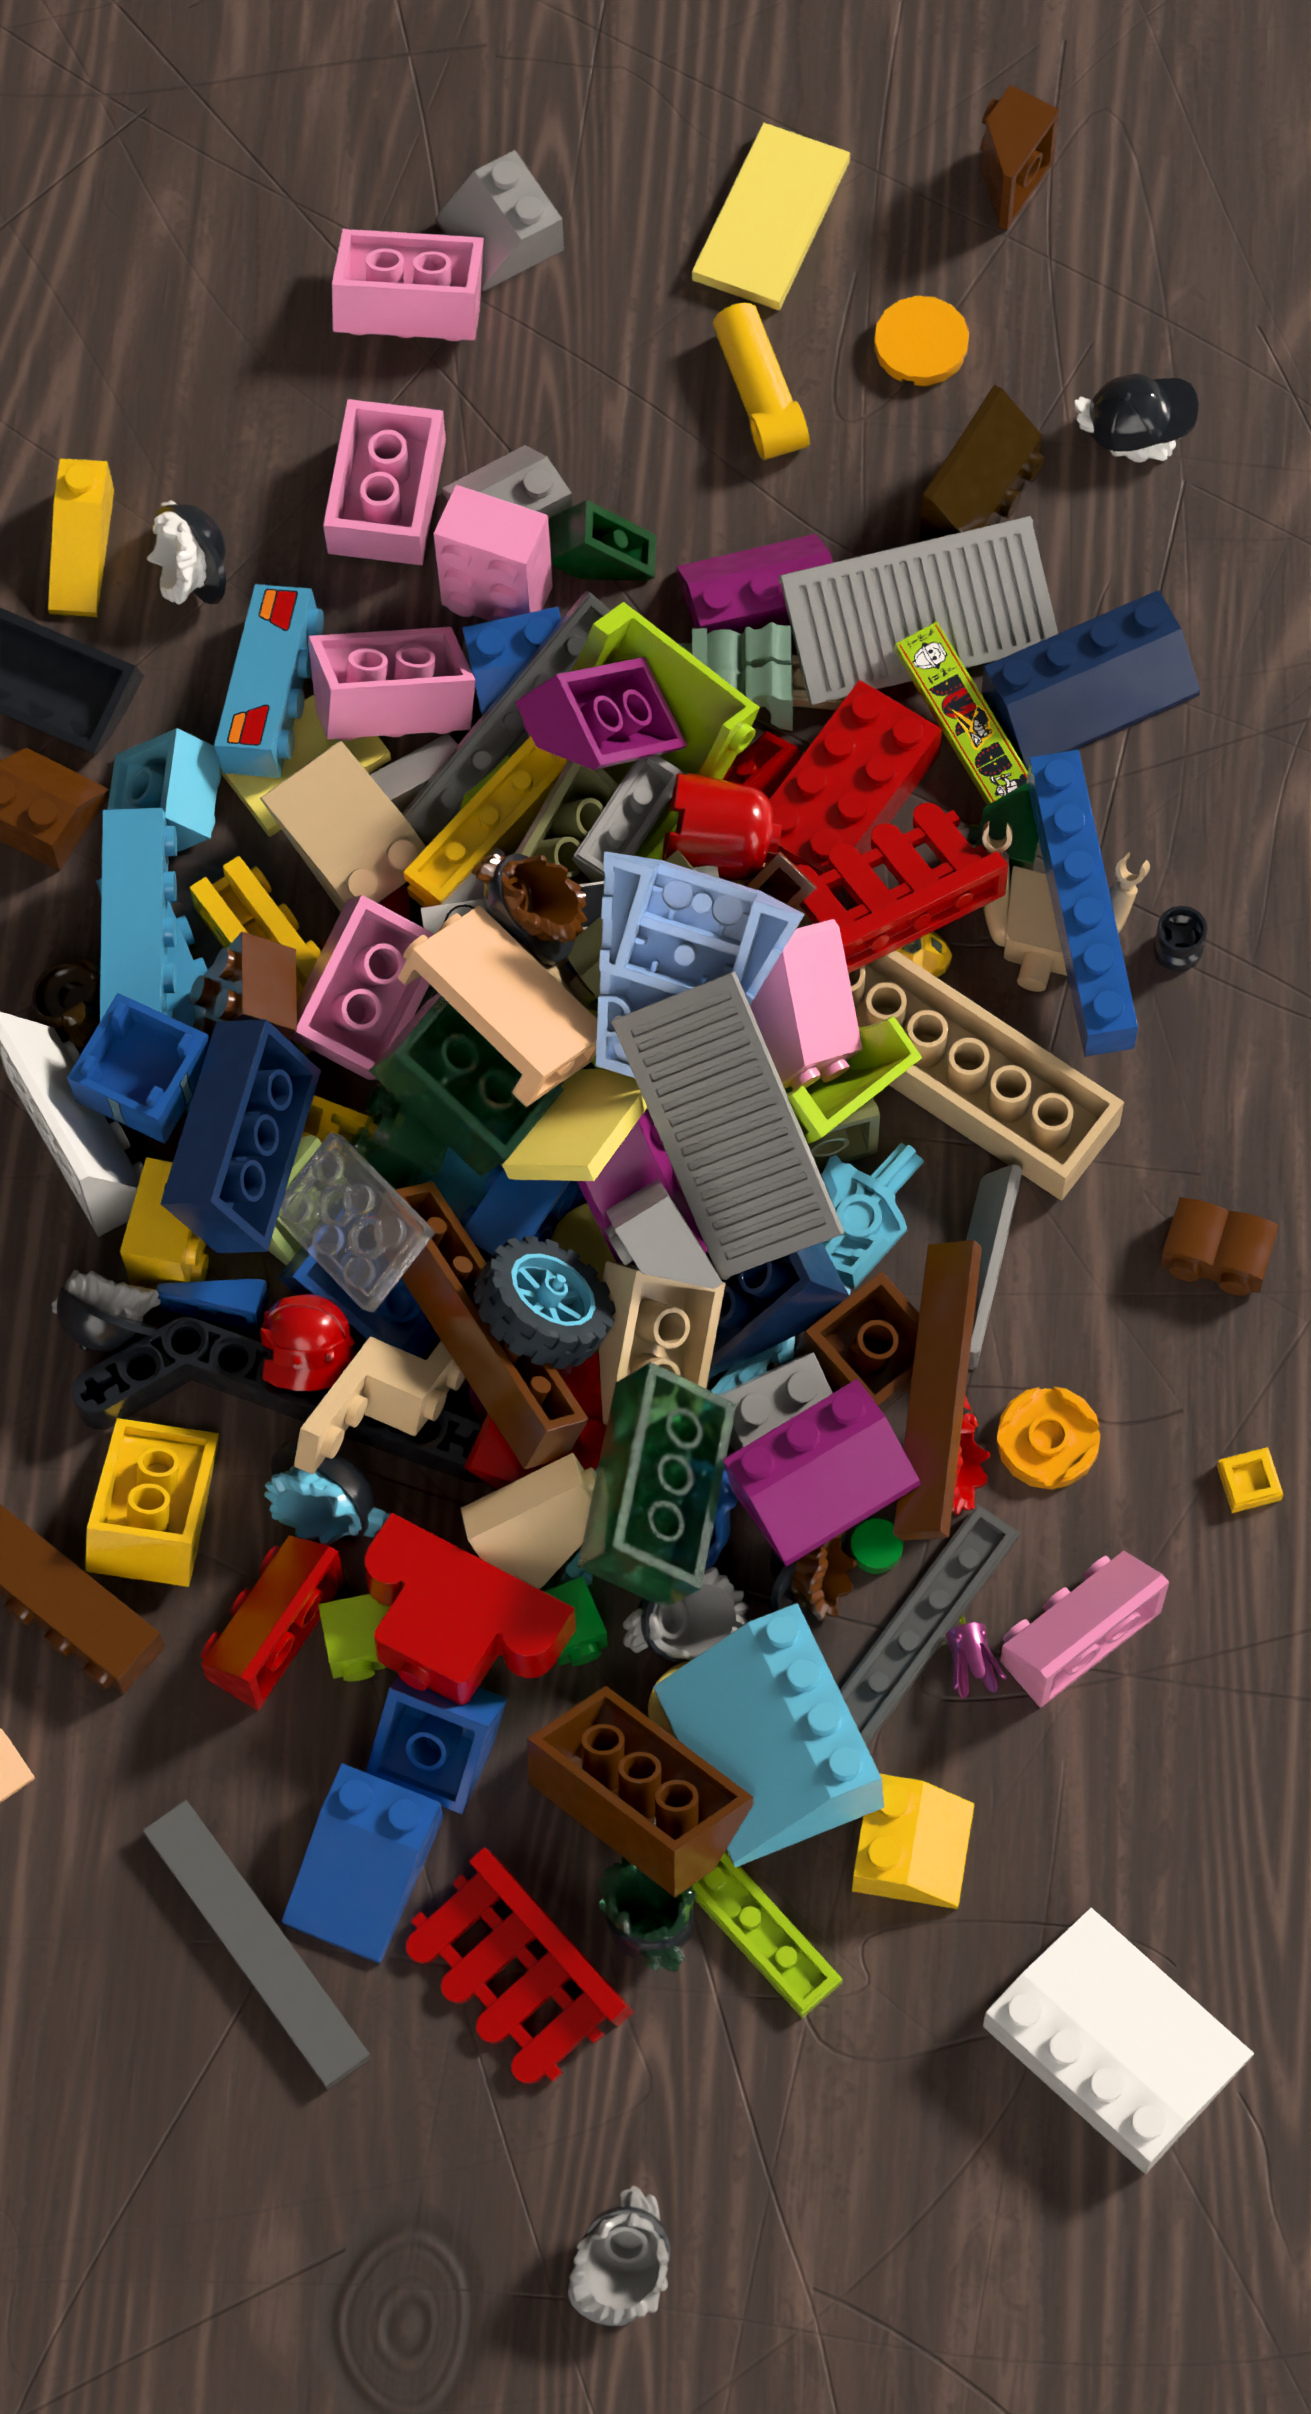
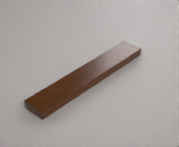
[893,1240,982,1541]

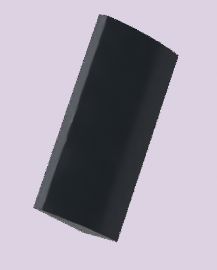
[0,608,144,756]

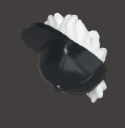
[1074,374,1199,462]
[147,500,226,605]

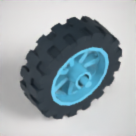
[473,1236,615,1369]

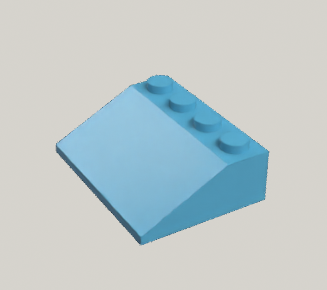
[653,1603,884,1867]

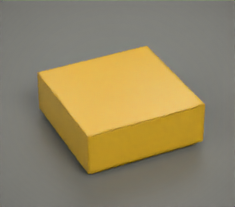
[1217,1447,1283,1513]

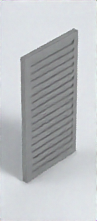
[778,516,1058,706]
[611,971,845,1280]

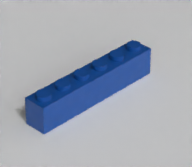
[1027,749,1138,1057]

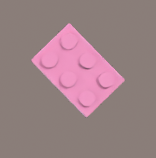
[323,399,446,565]
[434,485,553,621]
[290,895,434,1080]

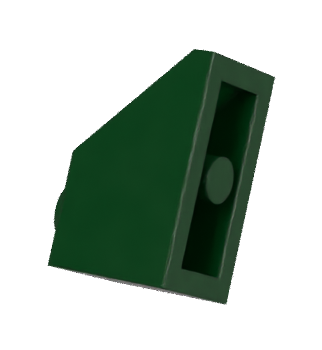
[548,500,656,581]
[967,782,1039,880]

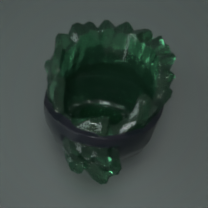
[597,1856,696,1972]

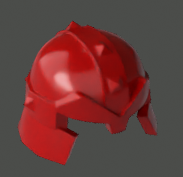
[260,1294,357,1391]

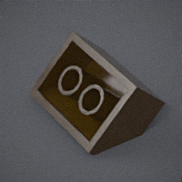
[919,385,1045,542]

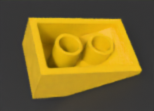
[85,1418,219,1587]

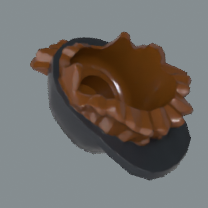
[471,853,587,966]
[770,1531,857,1621]

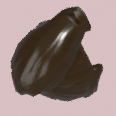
[31,958,101,1050]

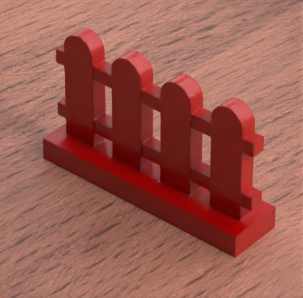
[795,803,1008,974]
[406,1847,634,2084]

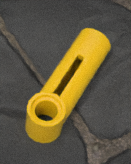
[712,303,810,460]

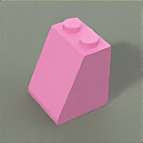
[750,919,863,1090]

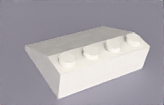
[0,1012,144,1237]
[983,1908,1254,2174]

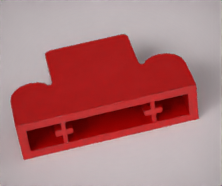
[365,1513,576,1705]

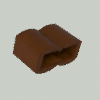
[1161,1197,1279,1296]

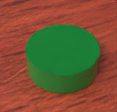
[851,1519,903,1574]

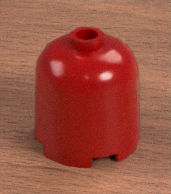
[662,773,782,881]

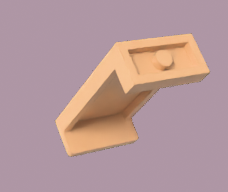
[398,905,597,1107]

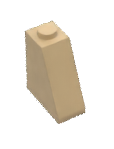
[461,1453,605,1590]

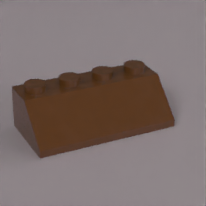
[527,1686,754,1897]

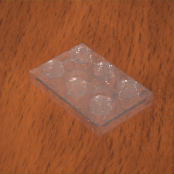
[277,1132,436,1312]

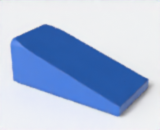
[156,1279,269,1332]

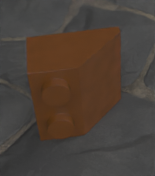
[980,84,1060,231]
[0,748,110,871]

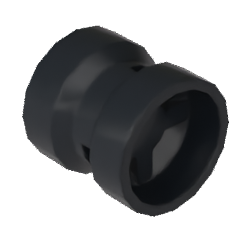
[1153,906,1208,972]

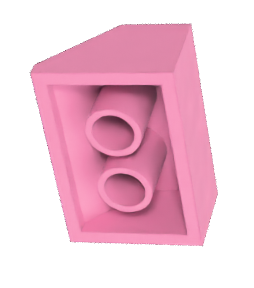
[332,229,484,341]
[308,627,475,741]
[1000,1551,1169,1708]

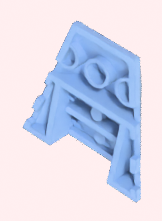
[596,852,805,1078]

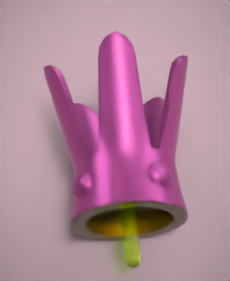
[945,1616,1007,1699]

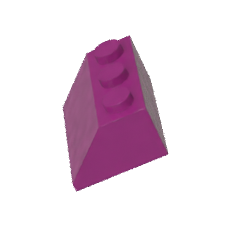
[676,534,833,634]
[515,657,688,770]
[577,1108,708,1265]
[723,1379,921,1567]

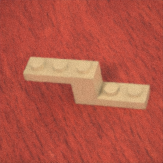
[294,1336,465,1474]

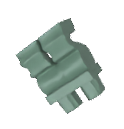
[679,622,793,731]

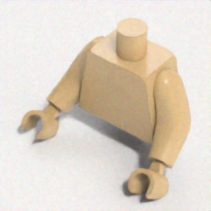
[982,821,1150,992]

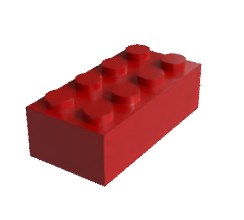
[765,679,942,897]

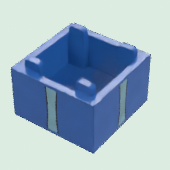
[67,993,210,1144]

